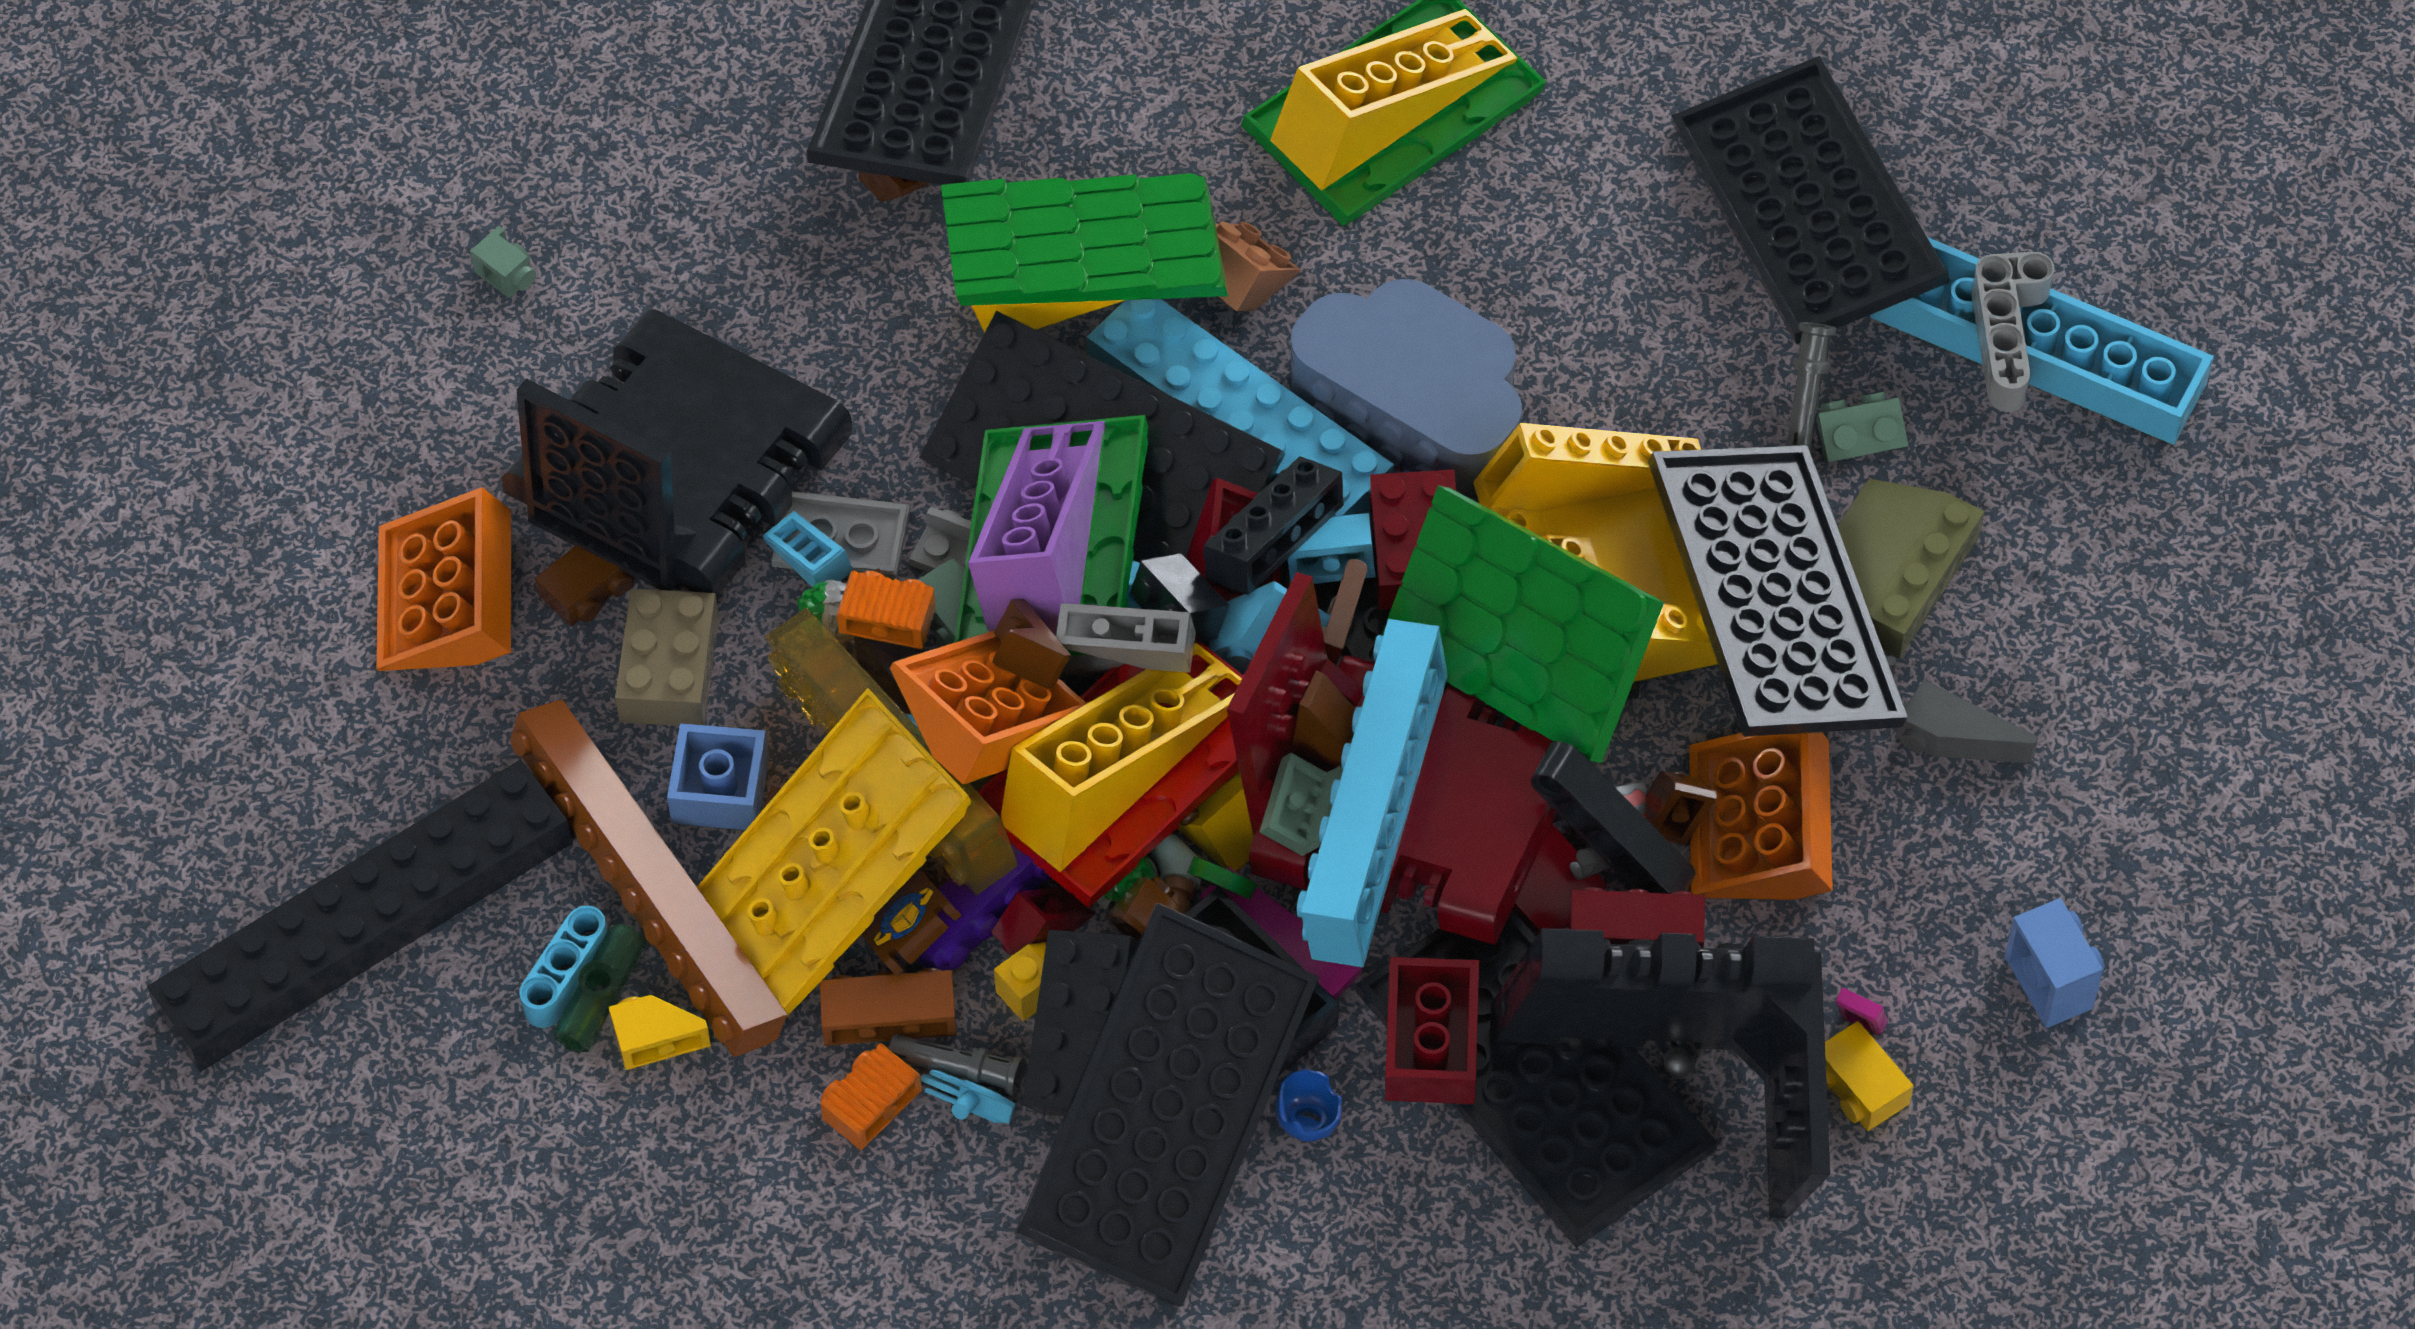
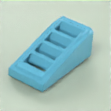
[762,511,852,587]

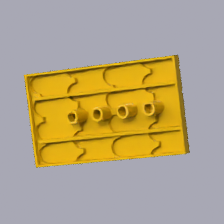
[697,688,971,1016]

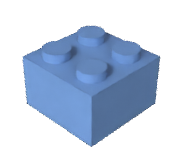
[667,723,770,830]
[2004,898,2104,1028]

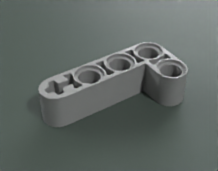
[1971,252,2054,412]

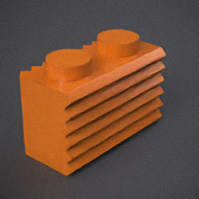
[837,570,936,649]
[820,1043,922,1150]

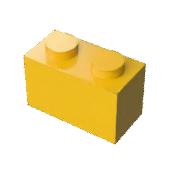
[1825,1021,1914,1131]

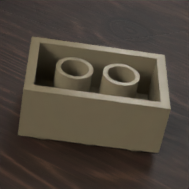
[615,589,719,726]

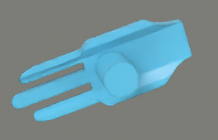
[921,1070,1016,1124]

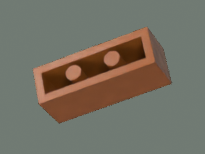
[819,968,957,1046]

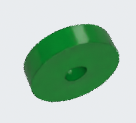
[1187,856,1258,900]

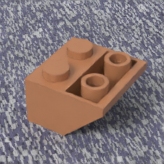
[1216,221,1301,311]

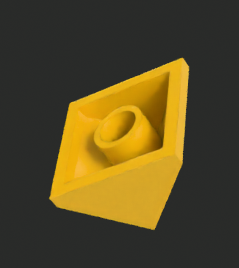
[1177,768,1254,872]

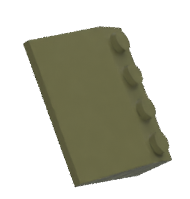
[1837,478,1985,659]

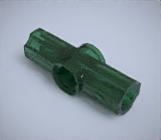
[553,923,646,1054]

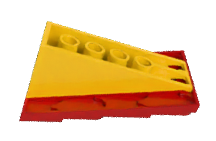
[968,642,1244,908]

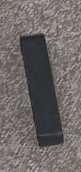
[1530,741,1696,894]

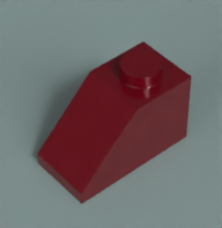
[991,886,1095,956]

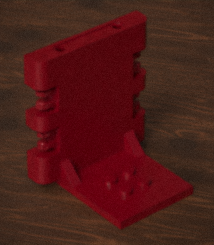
[1227,572,1557,945]

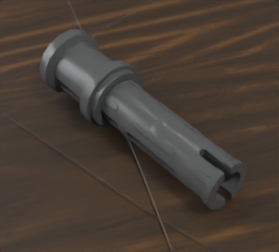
[1785,322,1837,451]
[889,1033,1025,1096]

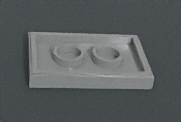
[771,491,910,580]

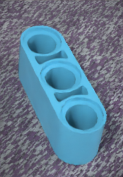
[520,905,609,1028]

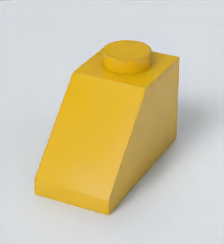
[994,942,1047,1022]
[608,995,711,1070]

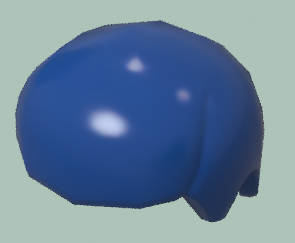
[1275,1069,1342,1142]

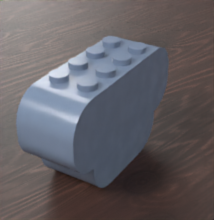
[1291,279,1522,498]

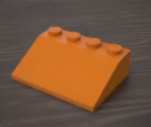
[376,487,511,671]
[890,630,1087,785]
[1689,732,1833,900]

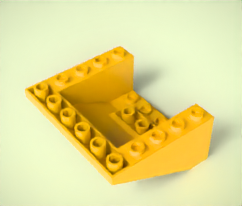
[1473,423,1718,682]

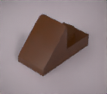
[992,599,1071,689]

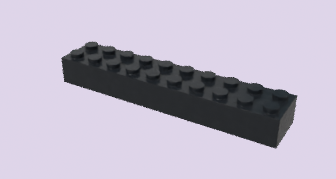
[146,759,573,1072]

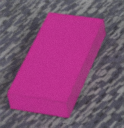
[1836,987,1888,1035]

